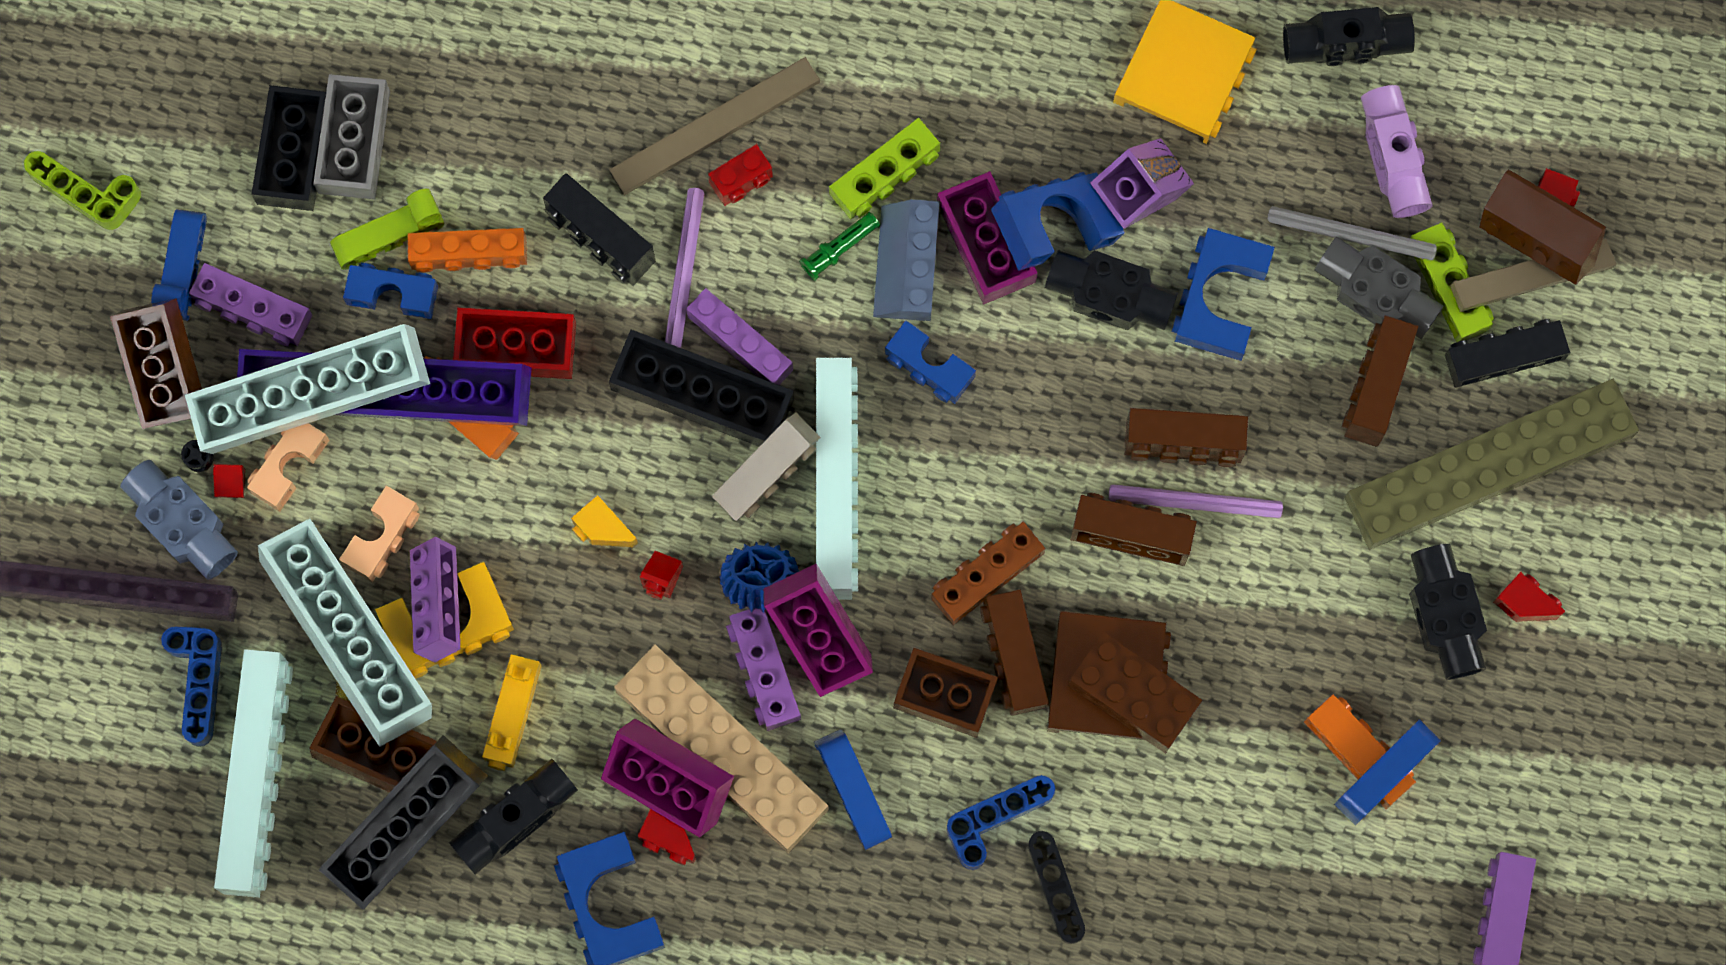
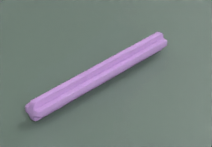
[665,188,704,348]
[1108,485,1283,518]

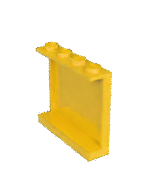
[1113,0,1257,144]

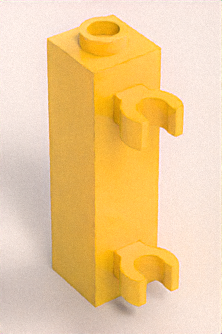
[482,654,542,771]

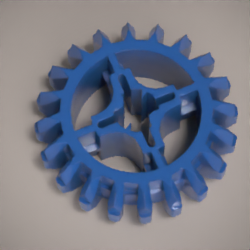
[720,542,799,613]

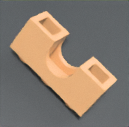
[247,423,330,512]
[339,486,420,583]

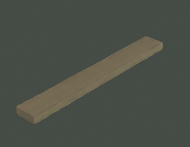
[609,57,820,196]

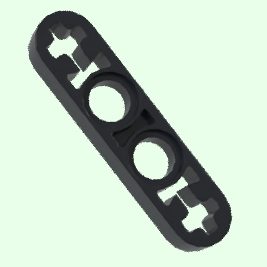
[1028,831,1085,944]

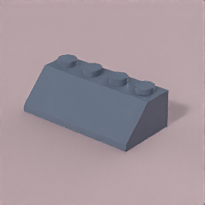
[873,199,939,321]

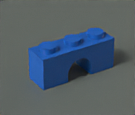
[343,263,438,319]
[885,320,976,404]

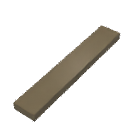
[1450,239,1617,312]

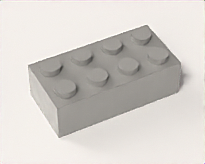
[313,74,390,199]

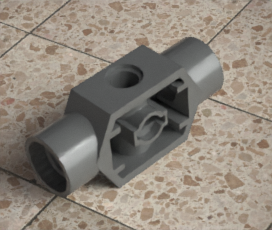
[1314,237,1444,340]

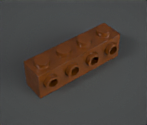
[980,589,1049,716]

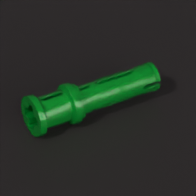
[799,212,880,281]

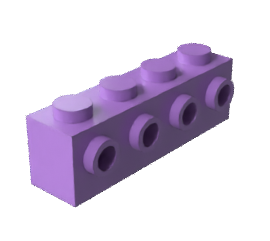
[189,263,313,346]
[410,537,461,662]
[726,609,801,731]

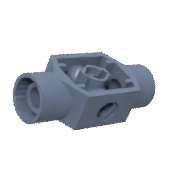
[120,460,238,580]

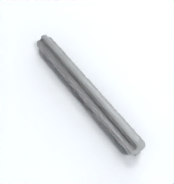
[1268,206,1437,260]

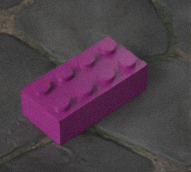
[937,171,1038,305]
[763,564,873,697]
[601,719,734,838]

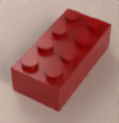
[453,308,576,379]

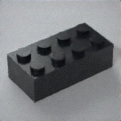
[251,85,326,211]
[543,173,656,286]

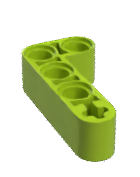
[24,151,141,230]
[330,188,445,270]

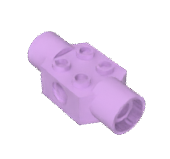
[1361,85,1432,218]

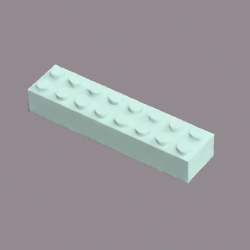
[185,324,430,454]
[816,358,858,600]
[258,519,432,747]
[214,649,293,898]

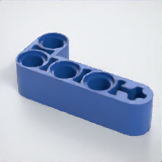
[151,209,207,321]
[161,627,222,747]
[1334,719,1441,825]
[814,729,892,850]
[946,775,1055,870]

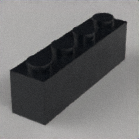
[1445,319,1571,388]

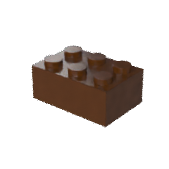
[893,648,998,738]

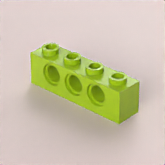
[829,118,940,220]
[1410,222,1494,342]

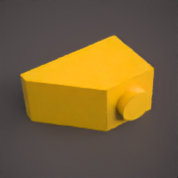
[571,495,638,547]

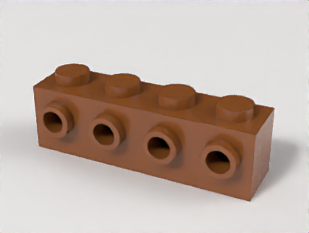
[931,522,1046,626]

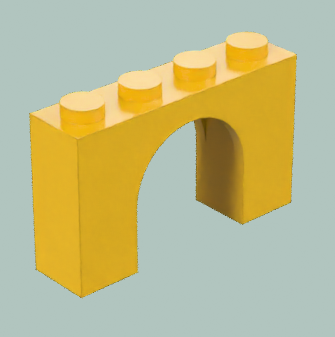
[375,562,514,679]

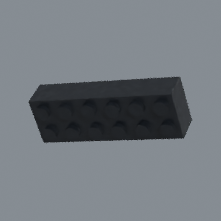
[609,329,794,447]
[318,735,488,910]

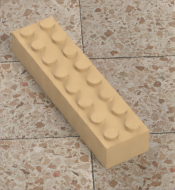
[614,645,829,853]

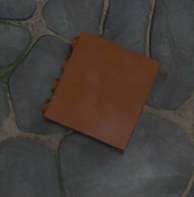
[1047,611,1171,740]

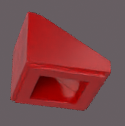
[213,464,246,498]

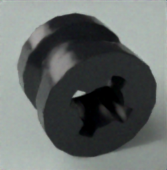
[181,440,214,473]

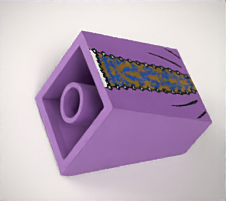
[1090,138,1194,229]

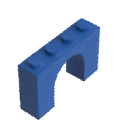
[991,172,1125,270]
[1171,228,1275,361]
[554,832,665,965]

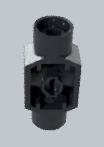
[1283,7,1415,66]
[1045,250,1178,330]
[1409,544,1487,680]
[449,758,578,875]

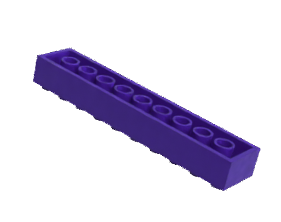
[237,349,532,426]

